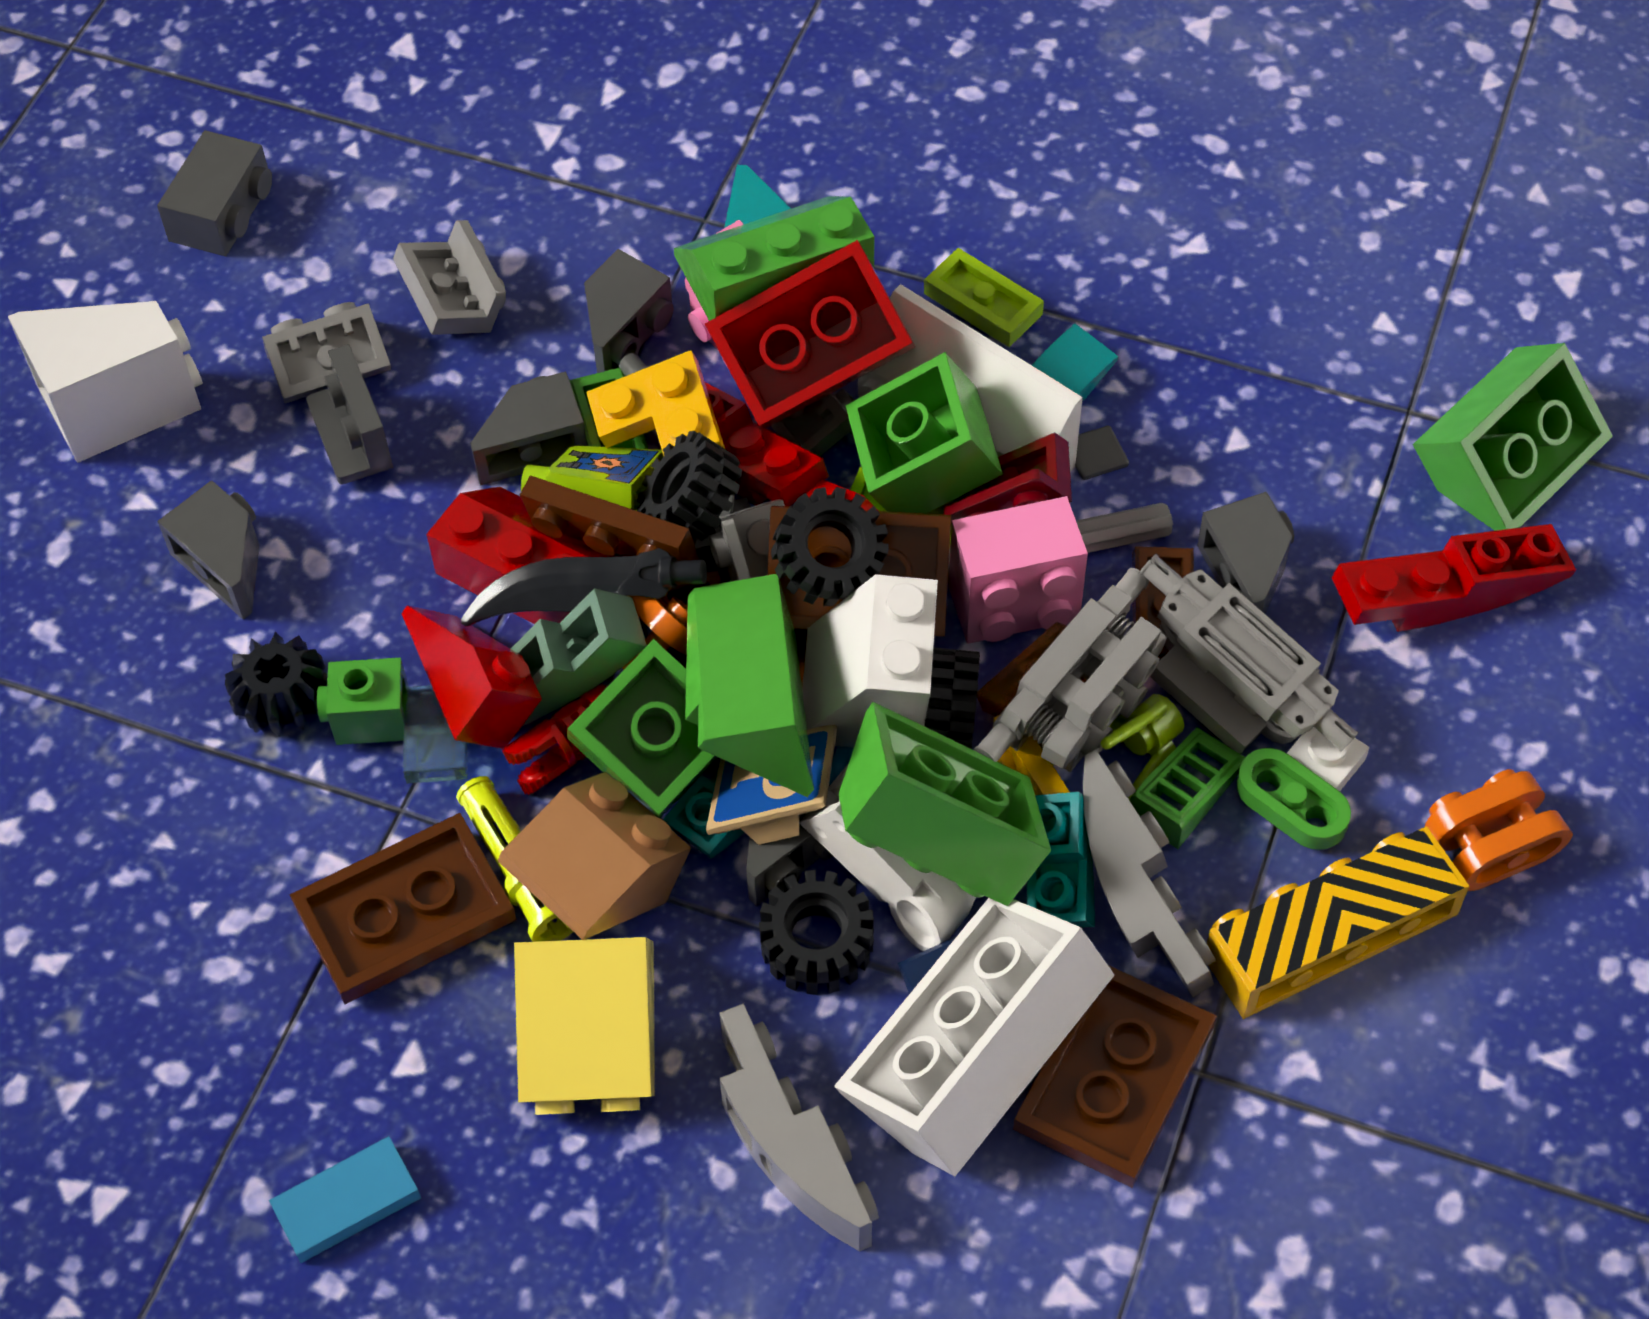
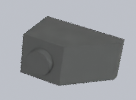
[470,371,587,485]
[157,480,260,620]
[1197,492,1294,614]

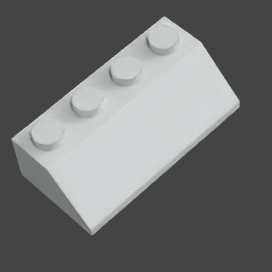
[858,284,1083,472]
[834,898,1114,1176]

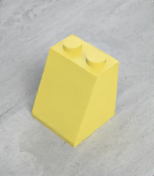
[514,937,655,1115]

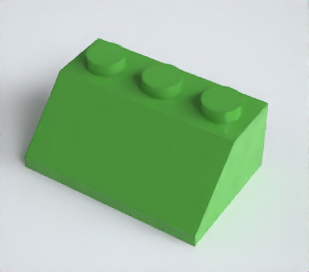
[674,196,874,321]
[1412,343,1613,531]
[839,702,1051,906]

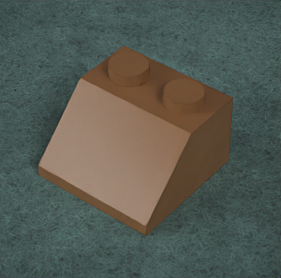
[498,772,691,940]

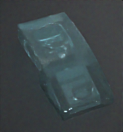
[403,685,468,784]

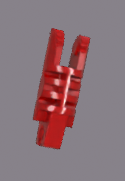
[502,684,609,795]

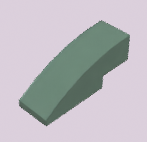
[511,588,647,726]

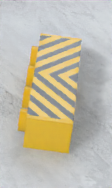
[1207,826,1469,1019]

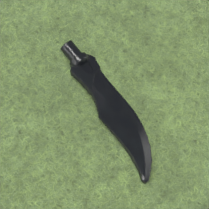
[461,548,707,626]

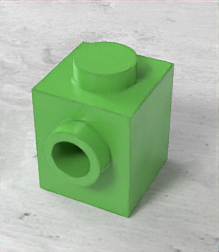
[317,657,410,745]

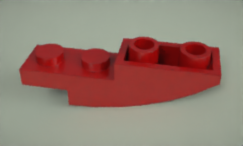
[705,382,829,506]
[1331,524,1576,632]

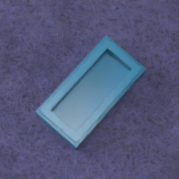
[269,1136,421,1263]

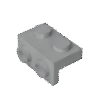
[393,220,506,335]

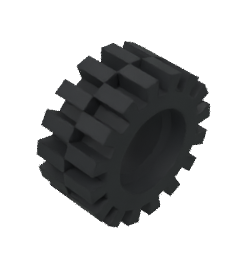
[637,431,742,545]
[771,487,889,606]
[924,647,980,749]
[759,870,874,995]

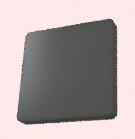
[1075,425,1129,480]

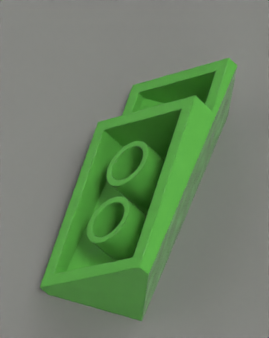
[685,574,814,797]

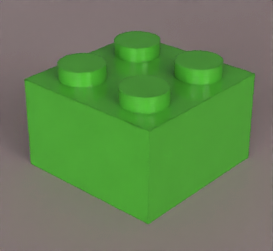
[845,352,1003,514]
[567,639,718,819]

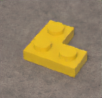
[586,350,725,456]

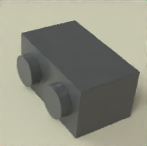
[157,130,272,257]

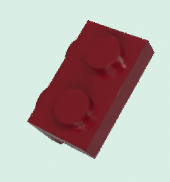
[944,432,1072,522]

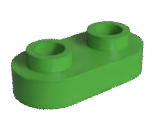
[1237,748,1351,850]

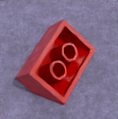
[705,240,916,428]
[426,487,625,624]

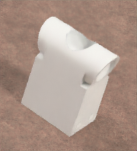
[799,763,976,951]

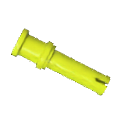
[456,776,573,942]

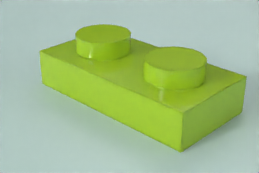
[924,248,1044,347]

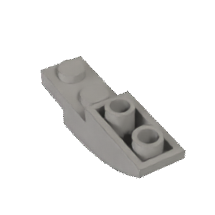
[1083,749,1216,998]
[719,1003,879,1252]

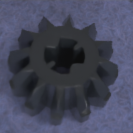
[225,631,328,737]

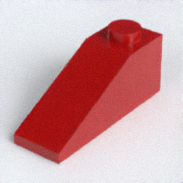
[401,605,542,749]

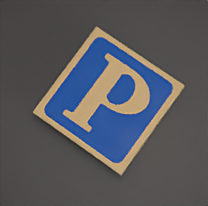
[706,724,837,845]

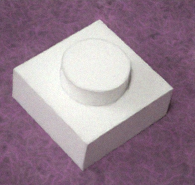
[1287,727,1369,791]

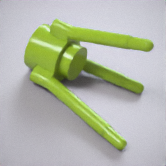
[1051,694,1184,801]

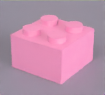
[949,496,1088,644]

